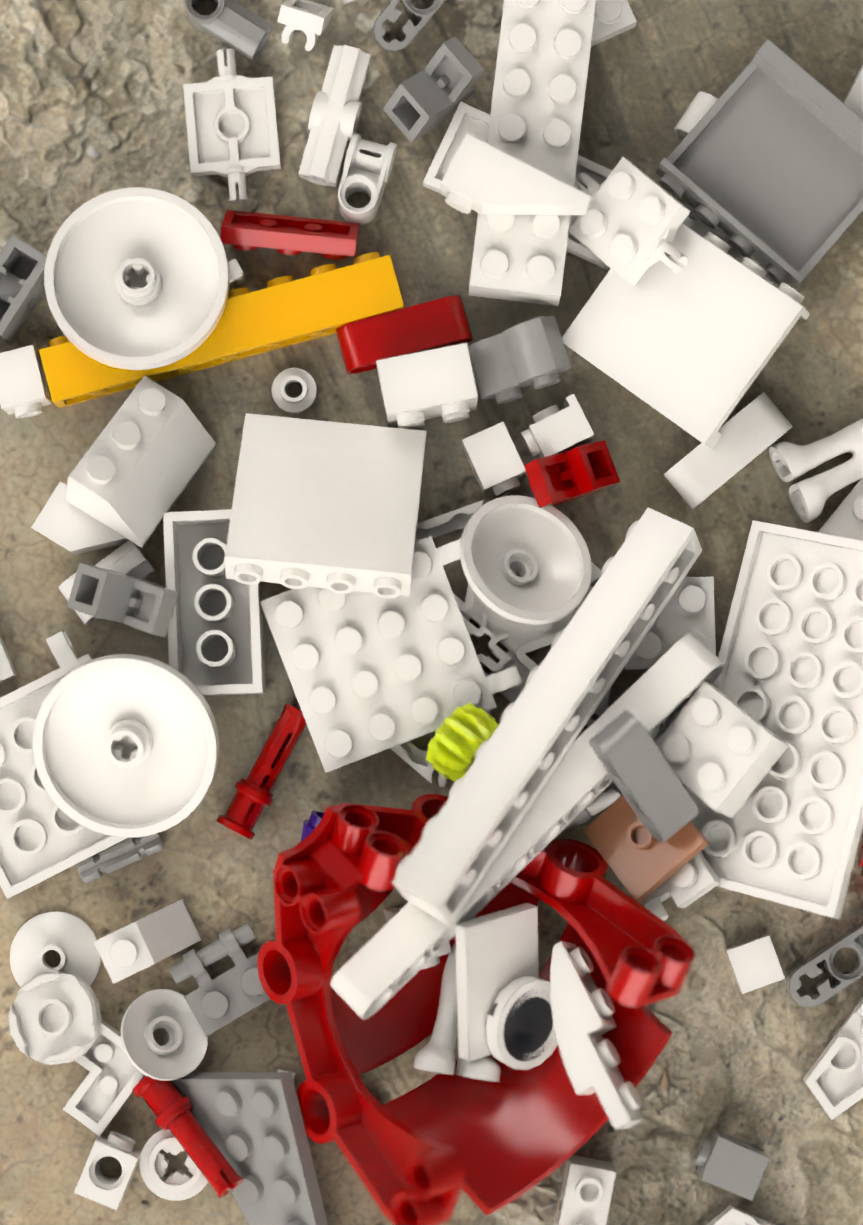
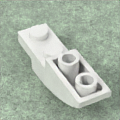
[550,941,644,1129]

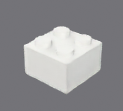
[376,343,478,430]
[656,681,789,818]

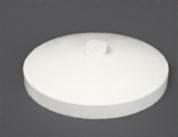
[44,187,230,370]
[33,654,219,838]

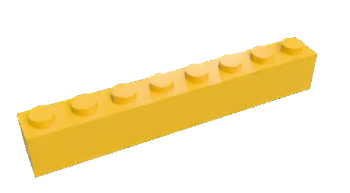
[39,252,404,408]

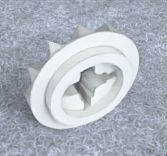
[140,1129,208,1201]

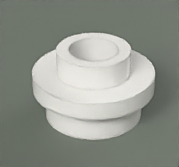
[272,368,317,413]

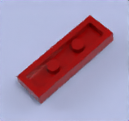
[220,210,360,260]

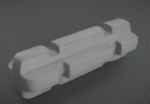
[76,832,165,883]

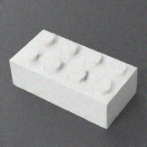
[163,509,266,696]

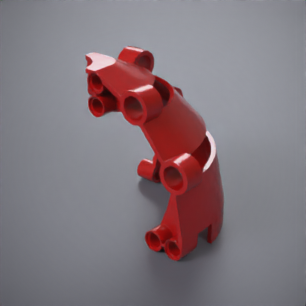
[257,794,695,1225]

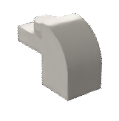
[383,36,484,143]
[67,563,178,637]

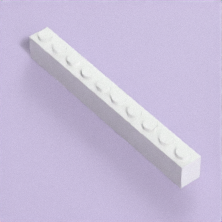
[392,507,702,925]

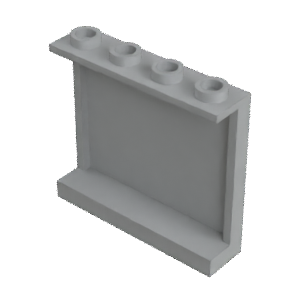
[656,39,863,289]

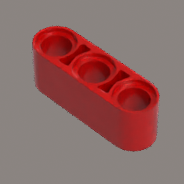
[335,295,473,374]

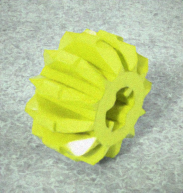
[426,703,499,782]

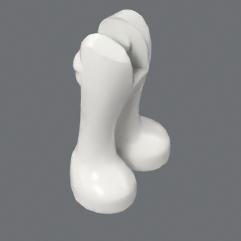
[769,419,863,523]
[413,944,501,1082]

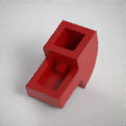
[524,440,620,508]

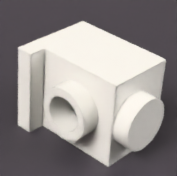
[520,394,594,458]

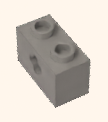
[0,235,47,344]

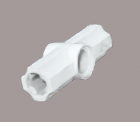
[299,45,371,187]

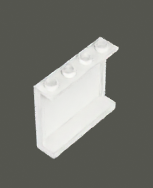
[562,216,810,450]
[224,413,427,598]

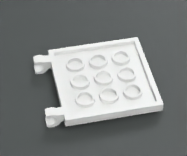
[260,536,522,773]
[0,631,128,899]

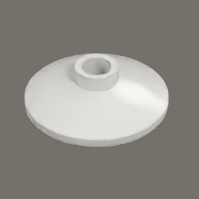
[10,911,101,987]
[121,989,208,1081]

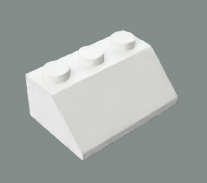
[65,375,216,548]

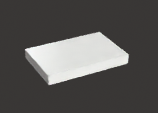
[455,903,539,1062]

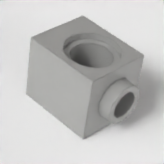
[693,1129,770,1201]

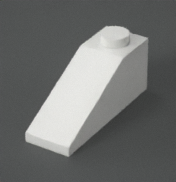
[440,133,592,215]

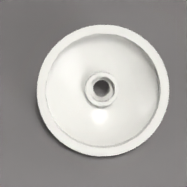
[460,495,592,624]

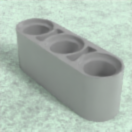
[589,711,699,843]

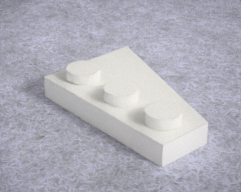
[803,998,863,1120]

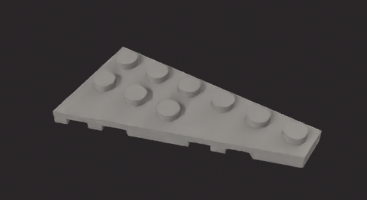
[174,1072,328,1225]

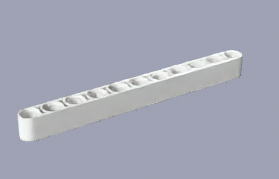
[330,633,725,1020]

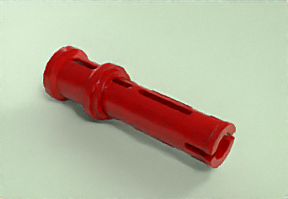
[216,703,306,840]
[132,1076,243,1199]

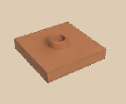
[583,795,709,903]

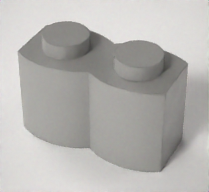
[468,316,571,404]

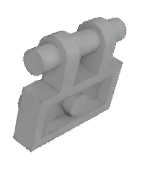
[168,922,270,1036]

